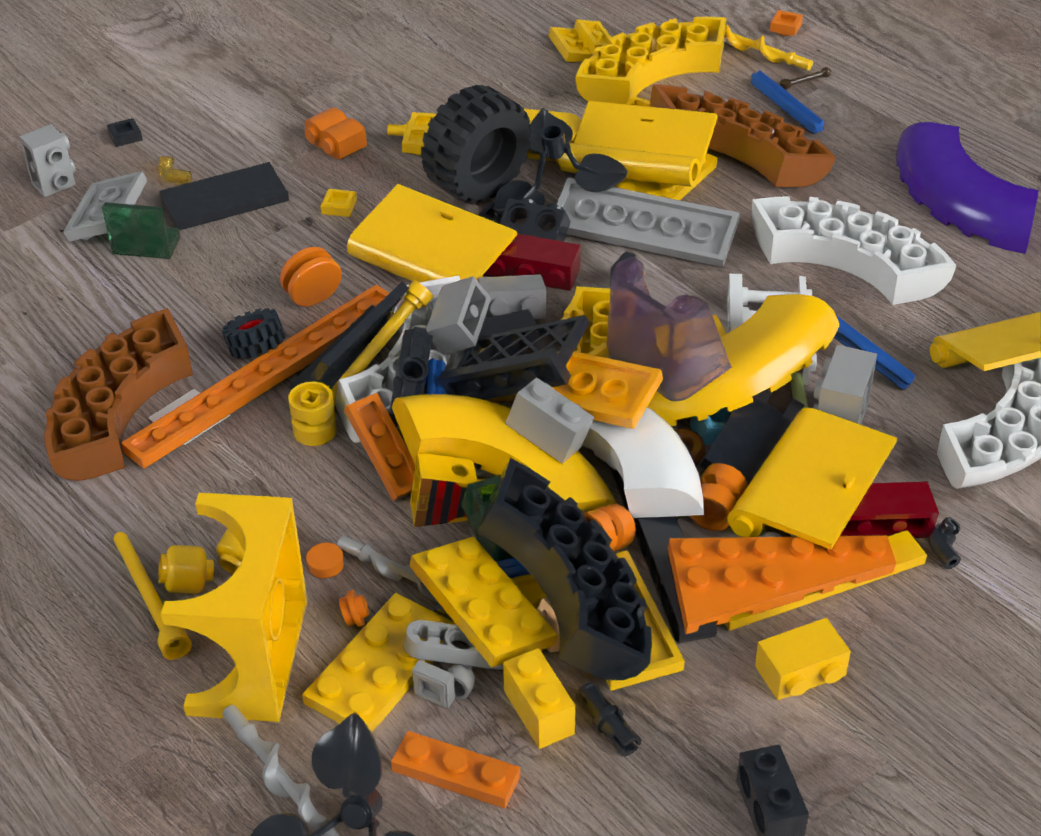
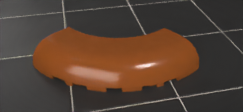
[650,84,836,187]
[44,308,193,481]

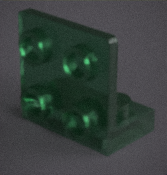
[102,202,181,259]

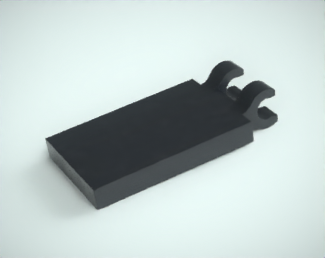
[700,389,805,487]

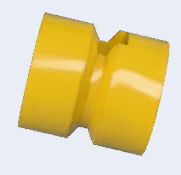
[288,381,337,446]

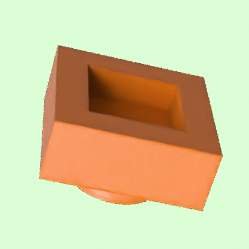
[770,10,803,36]

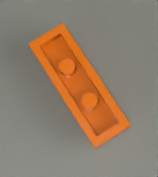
[344,392,416,501]
[391,731,520,809]

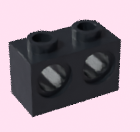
[500,197,571,242]
[736,744,809,836]

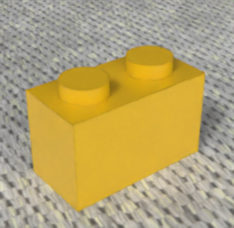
[755,617,851,701]
[503,648,575,749]

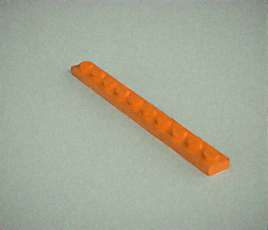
[121,284,395,469]

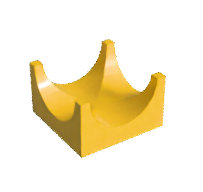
[161,493,308,722]

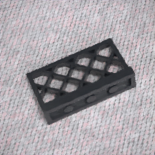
[289,282,409,390]
[438,315,589,400]

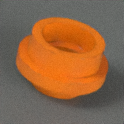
[339,590,370,627]

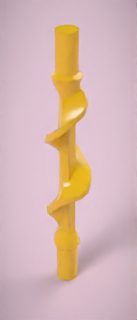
[725,24,813,71]

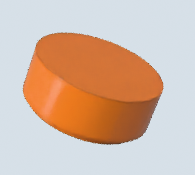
[306,543,344,579]

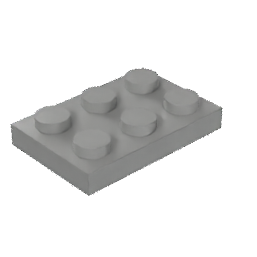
[63,171,147,242]

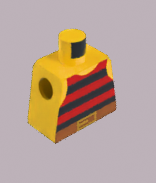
[410,453,495,527]

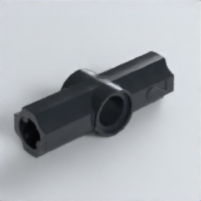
[388,327,433,427]

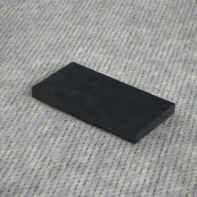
[159,162,289,231]

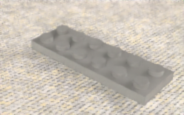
[549,178,740,267]

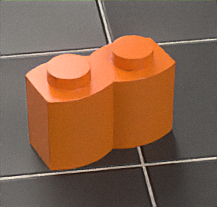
[304,107,367,159]

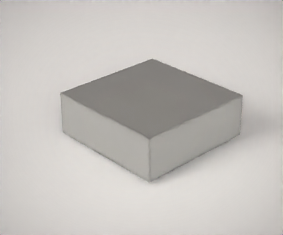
[412,660,455,708]

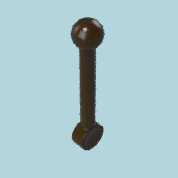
[780,67,831,89]

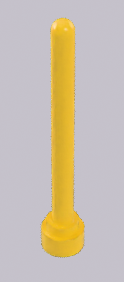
[331,280,434,406]
[113,532,192,660]

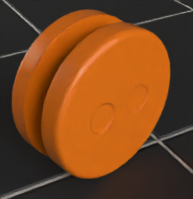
[280,247,342,307]

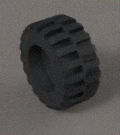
[421,85,532,204]

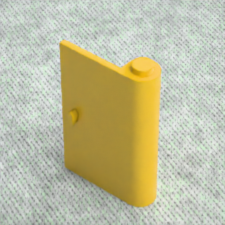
[556,101,718,187]
[347,184,517,283]
[930,311,1041,371]
[727,407,897,549]

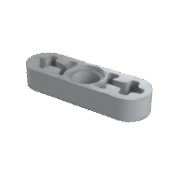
[403,620,503,670]

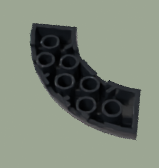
[477,458,652,680]

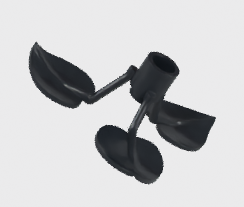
[493,108,628,219]
[250,713,415,836]

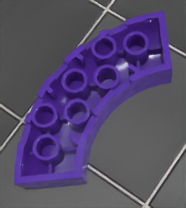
[896,122,1039,254]

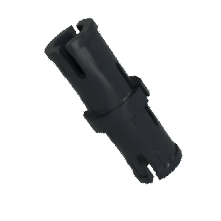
[575,682,642,756]

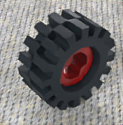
[222,308,286,359]

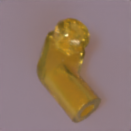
[157,156,192,184]

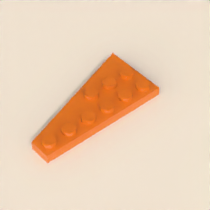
[668,536,896,634]

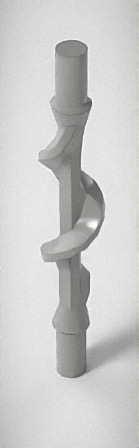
[337,535,438,603]
[222,705,339,836]

